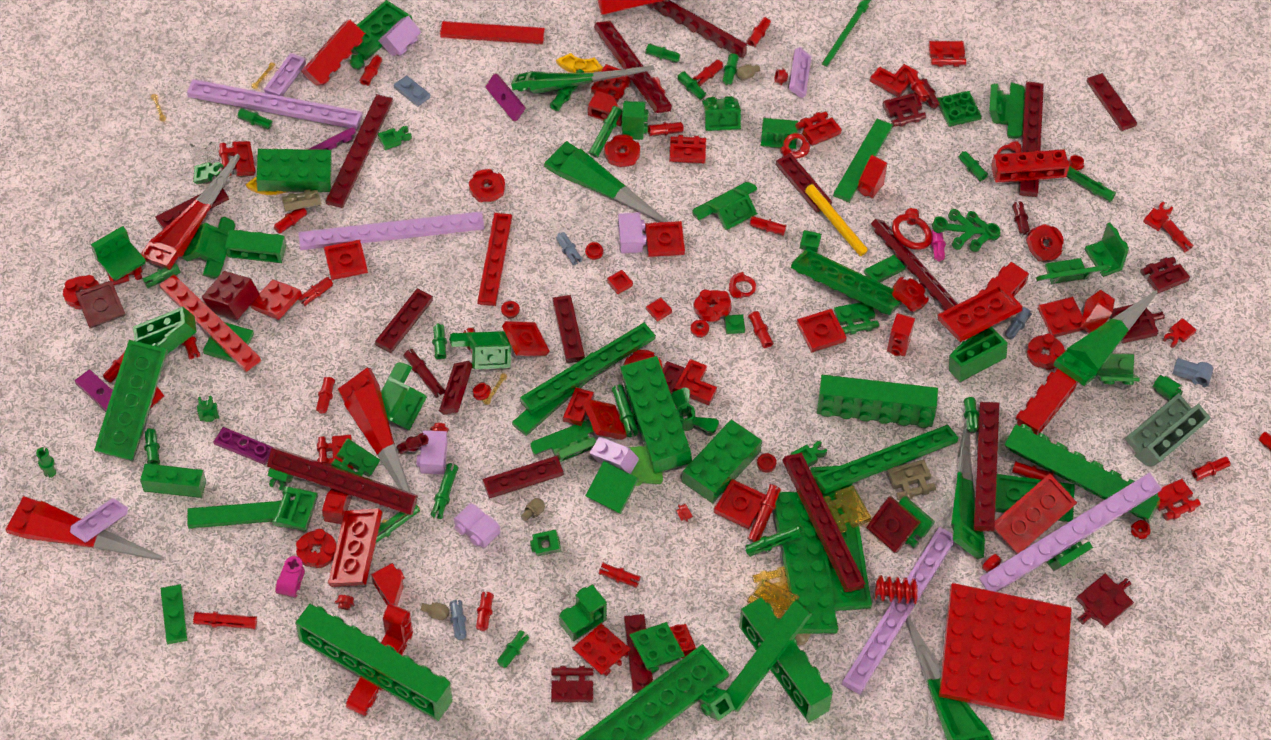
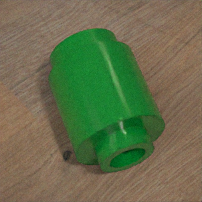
[1153,375,1183,400]

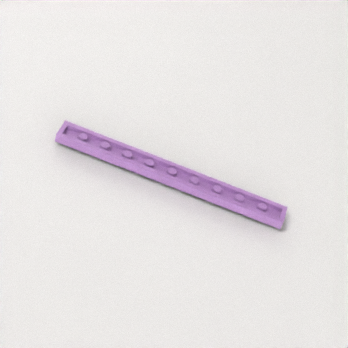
[187,79,362,130]
[299,211,484,250]
[979,472,1162,592]
[842,527,954,695]

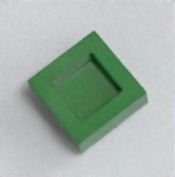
[799,230,822,252]
[724,314,745,334]

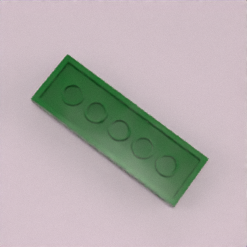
[790,248,902,315]
[94,340,168,461]

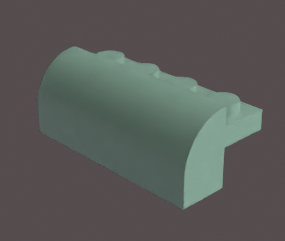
[1124,393,1211,467]

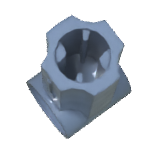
[1172,358,1214,387]

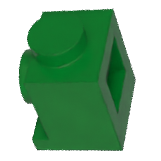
[530,529,562,556]

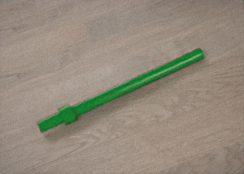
[822,0,871,67]

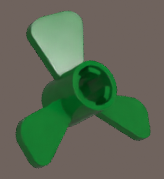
[671,387,719,433]

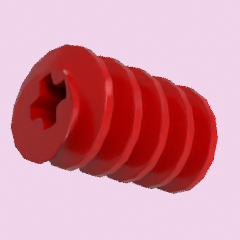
[874,575,918,605]

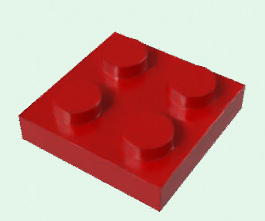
[645,221,685,257]
[324,240,368,280]
[250,279,302,320]
[1037,297,1084,337]
[796,308,847,353]
[502,321,550,356]
[583,399,627,440]
[714,479,766,529]

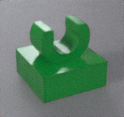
[267,468,293,490]

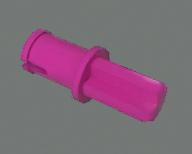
[931,230,946,262]

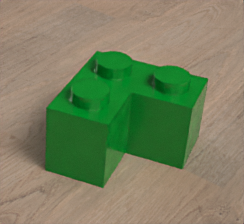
[622,101,649,140]
[559,584,607,642]

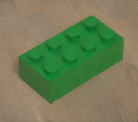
[256,148,332,192]
[682,419,762,504]

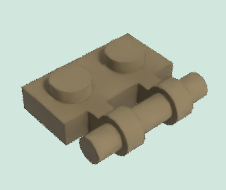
[282,189,321,212]
[887,459,936,500]

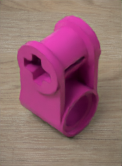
[275,556,305,598]

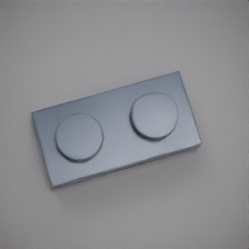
[394,75,431,107]

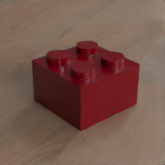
[201,271,260,320]

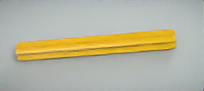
[805,184,868,256]

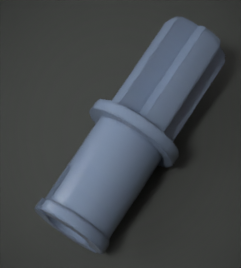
[556,232,583,265]
[1005,307,1032,339]
[449,599,467,640]

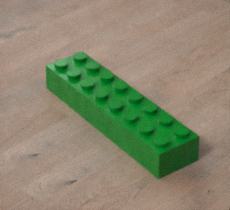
[1005,424,1160,523]
[295,603,453,721]

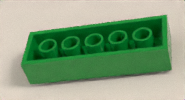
[620,356,692,474]
[817,374,938,428]
[739,597,833,723]

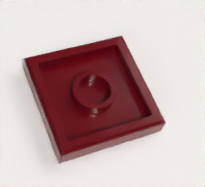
[75,280,126,329]
[866,496,920,553]

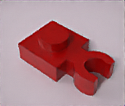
[1143,202,1173,231]
[1163,318,1197,348]

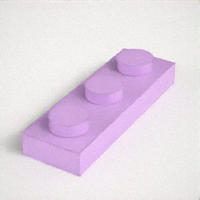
[789,47,811,98]
[264,53,306,96]
[70,498,128,542]

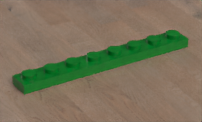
[520,322,656,414]
[814,424,959,494]

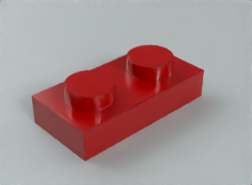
[563,387,594,426]

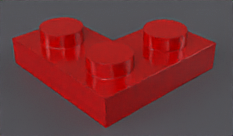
[870,64,919,97]
[674,359,717,406]

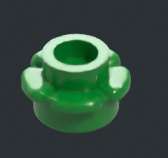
[350,53,365,70]

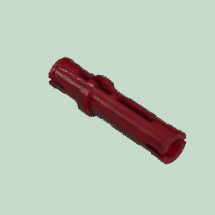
[403,349,445,398]

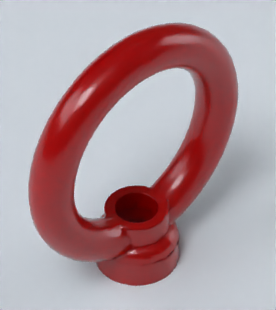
[892,208,932,250]

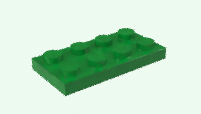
[351,0,412,61]
[995,474,1075,522]

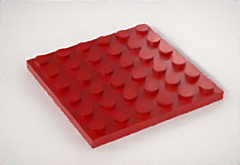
[939,583,1072,721]

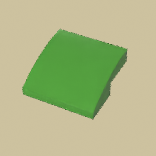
[628,446,663,486]

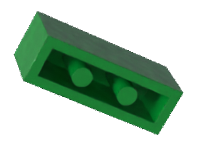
[225,230,287,263]
[140,463,207,498]

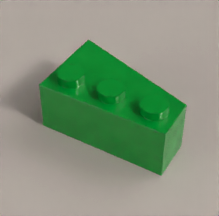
[133,307,197,354]
[949,326,1008,382]

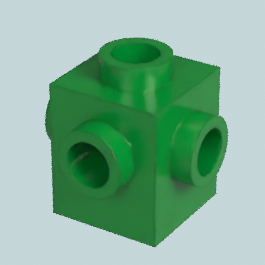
[699,686,735,721]

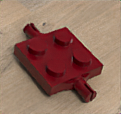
[1110,304,1165,344]
[1076,573,1134,628]

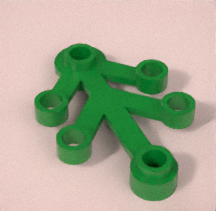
[932,209,1001,252]

